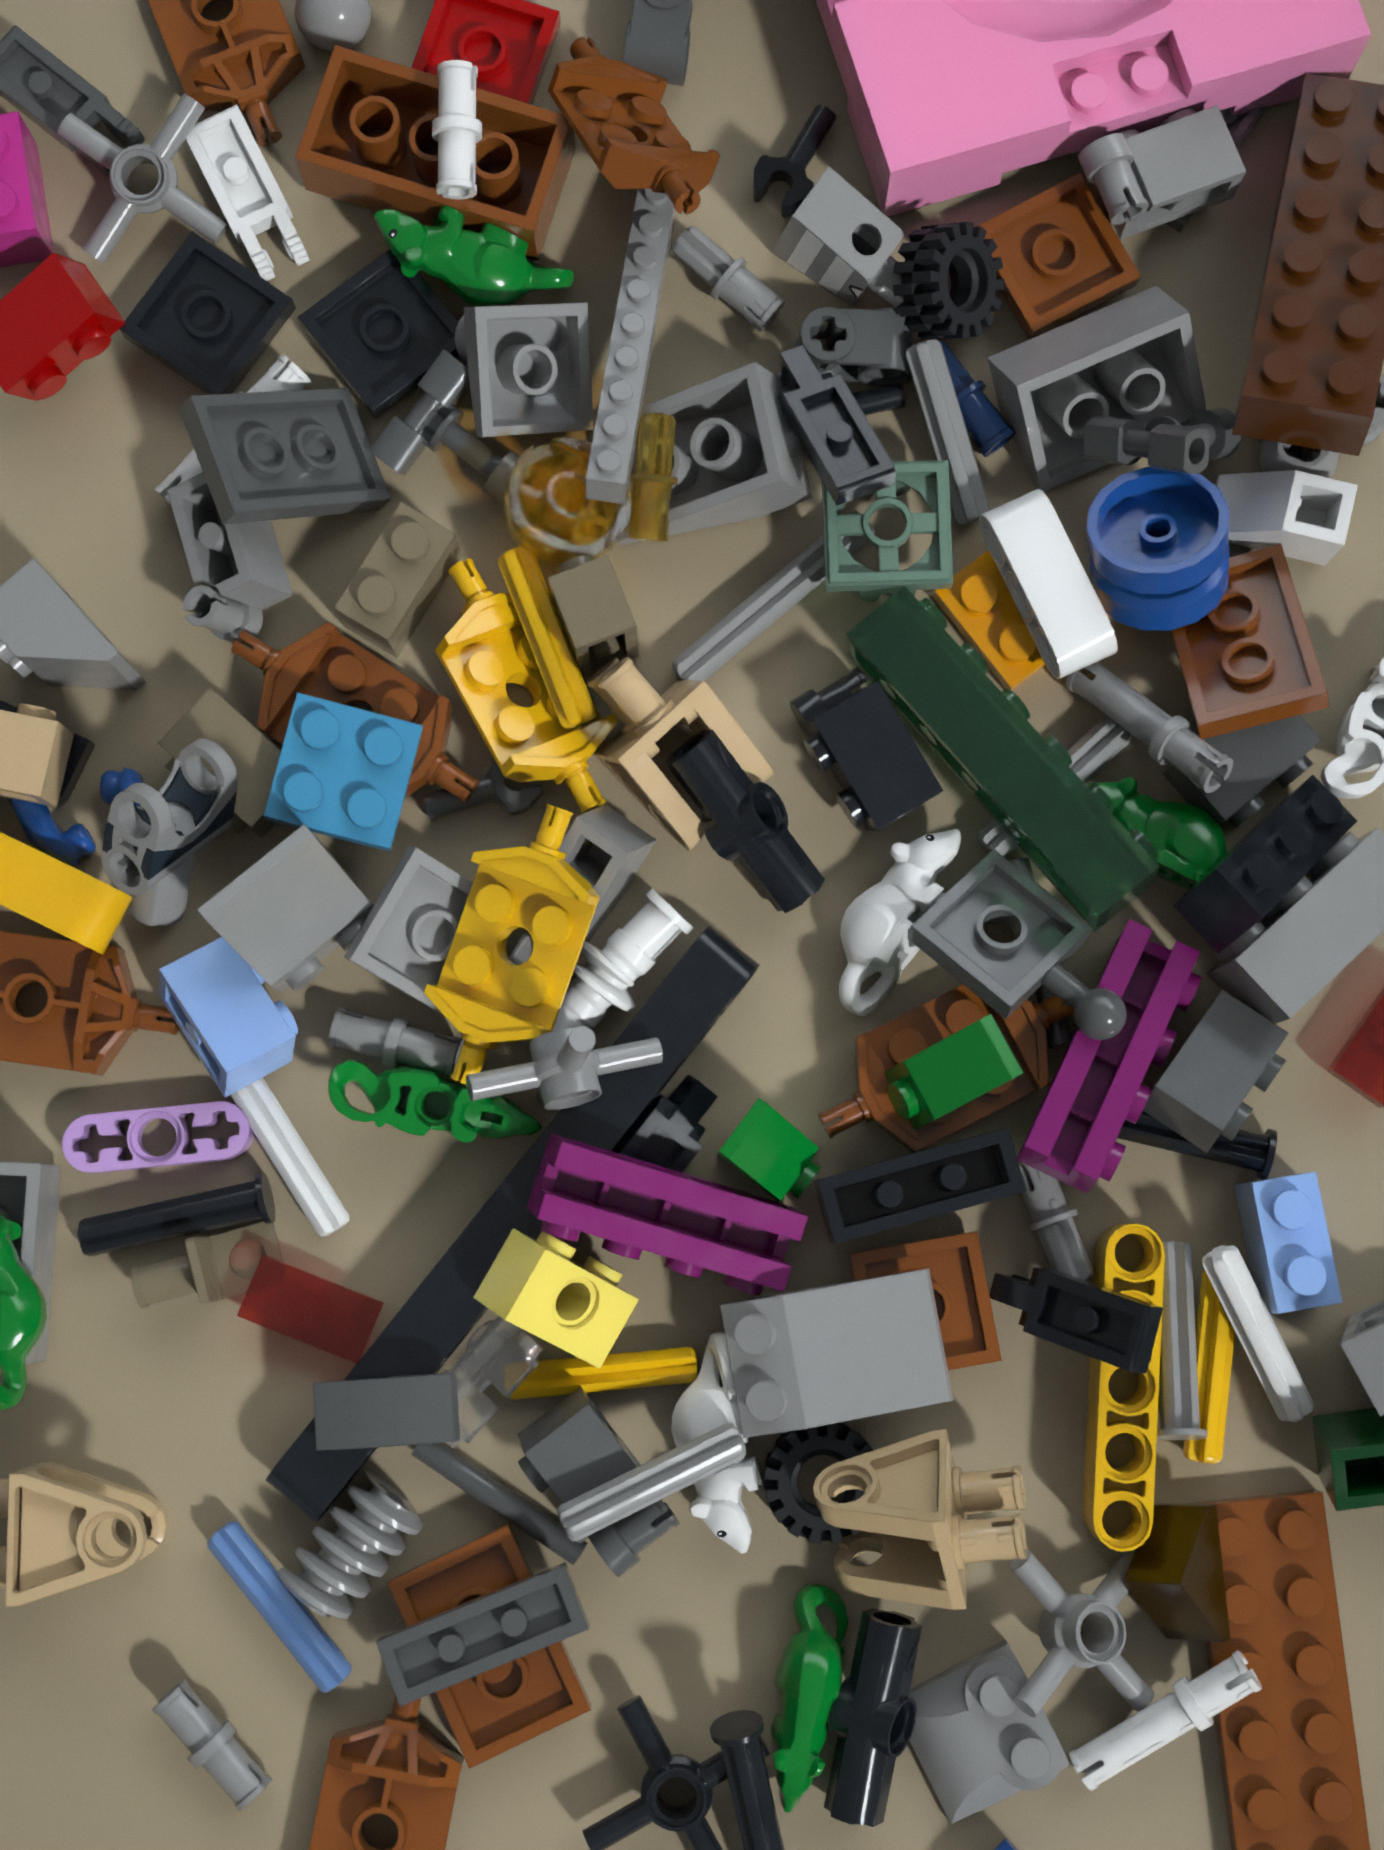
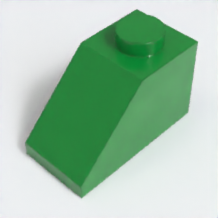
[884,1014,1023,1130]
[717,1098,821,1202]

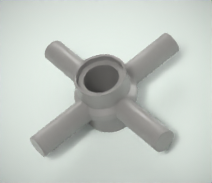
[58,93,229,264]
[466,1026,663,1110]
[1009,1549,1154,1717]

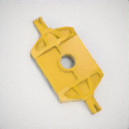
[435,558,618,814]
[424,804,600,1084]

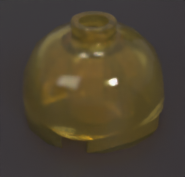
[502,437,632,568]

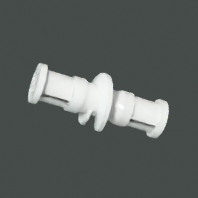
[553,888,693,1031]

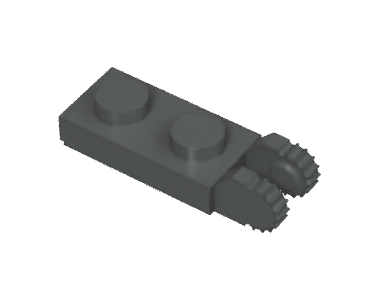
[0,25,145,177]

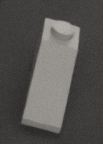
[506,804,656,965]

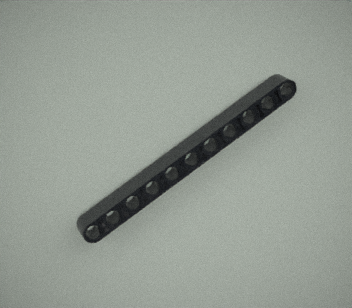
[266,925,760,1522]

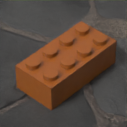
[295,45,576,261]

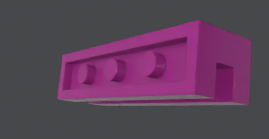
[1017,919,1202,1193]
[526,1133,808,1295]

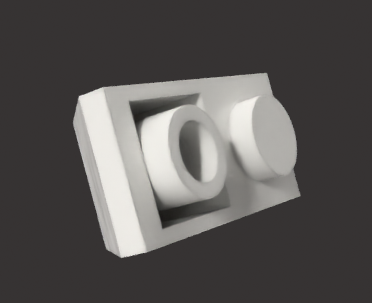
[1216,470,1358,566]

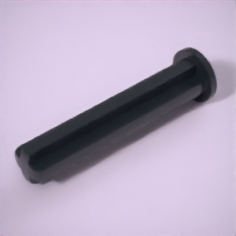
[1117,1111,1277,1180]
[77,1172,275,1256]
[710,1710,785,1850]

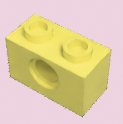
[473,1228,639,1369]

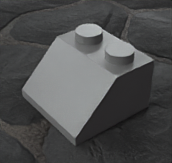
[0,558,146,690]

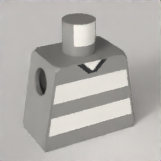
[771,166,904,308]

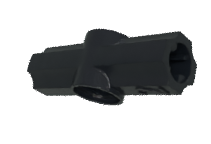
[665,729,825,913]
[824,1608,922,1827]

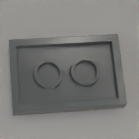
[179,388,391,524]

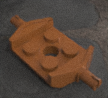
[148,0,305,146]
[547,36,720,215]
[231,622,480,803]
[0,931,179,1076]
[818,984,1074,1153]
[309,1695,464,1850]

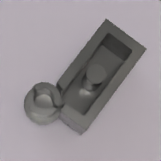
[518,1386,680,1577]

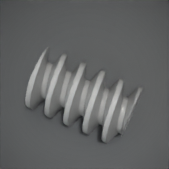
[277,1470,423,1619]

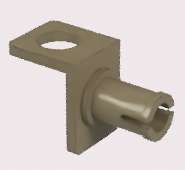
[131,1221,287,1308]

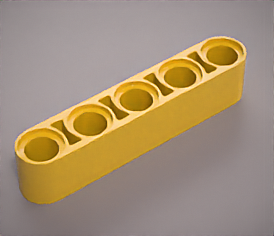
[0,832,133,955]
[1082,1223,1165,1552]

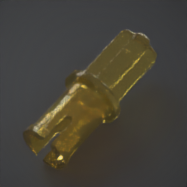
[628,412,678,542]

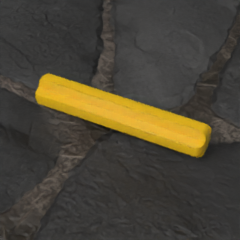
[498,546,596,729]
[1183,1269,1235,1464]
[505,1346,698,1400]

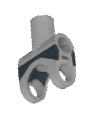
[101,738,238,926]

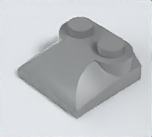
[455,303,594,437]
[908,1640,1070,1824]

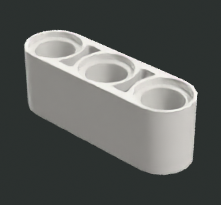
[979,489,1118,679]

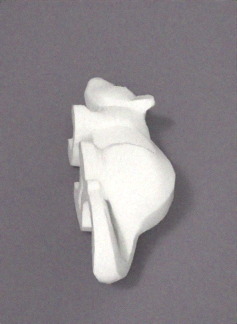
[1320,657,1384,799]
[839,829,961,1016]
[671,1332,763,1554]

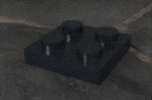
[119,231,296,395]
[298,249,460,419]

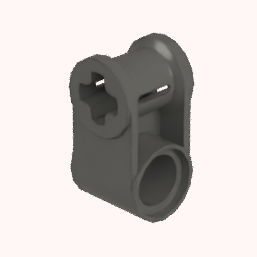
[623,0,693,86]
[794,307,913,387]

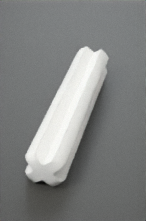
[231,1078,349,1237]
[1202,1245,1314,1423]

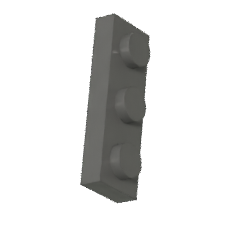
[376,1562,590,1707]

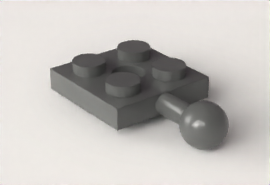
[907,849,1127,1040]

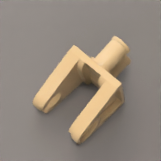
[586,657,774,851]
[813,1429,1027,1610]
[0,1463,169,1607]

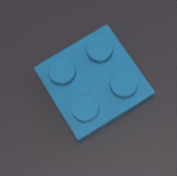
[264,692,423,852]

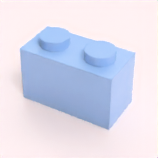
[159,937,298,1098]
[1234,1172,1343,1314]

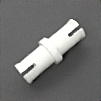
[432,60,482,200]

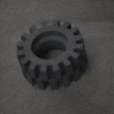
[893,222,1004,340]
[763,1423,873,1544]

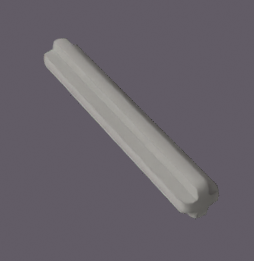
[672,510,875,681]

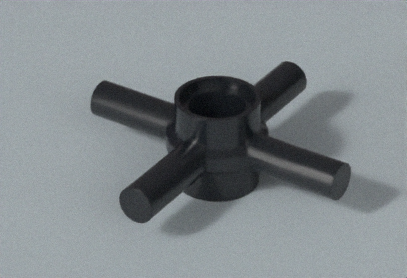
[582,1695,771,1850]

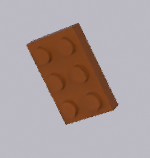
[1170,544,1329,739]
[387,1522,592,1769]

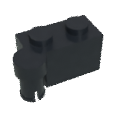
[790,667,944,831]

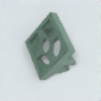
[821,460,953,602]

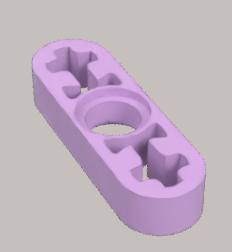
[62,1101,254,1173]

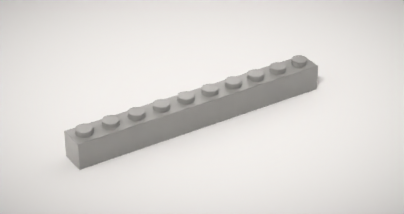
[586,189,676,504]

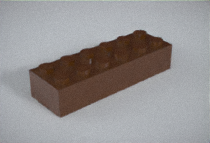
[1232,73,1384,456]

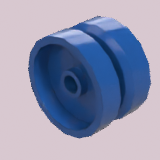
[1087,467,1229,631]

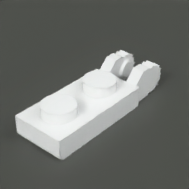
[185,104,310,281]

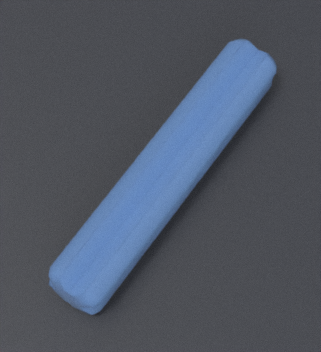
[207,1521,352,1693]

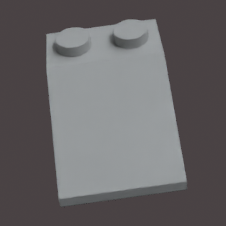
[593,362,813,545]
[197,824,374,992]
[720,1268,954,1438]

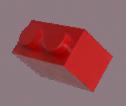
[0,252,126,401]

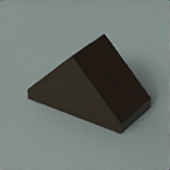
[1124,1503,1231,1642]

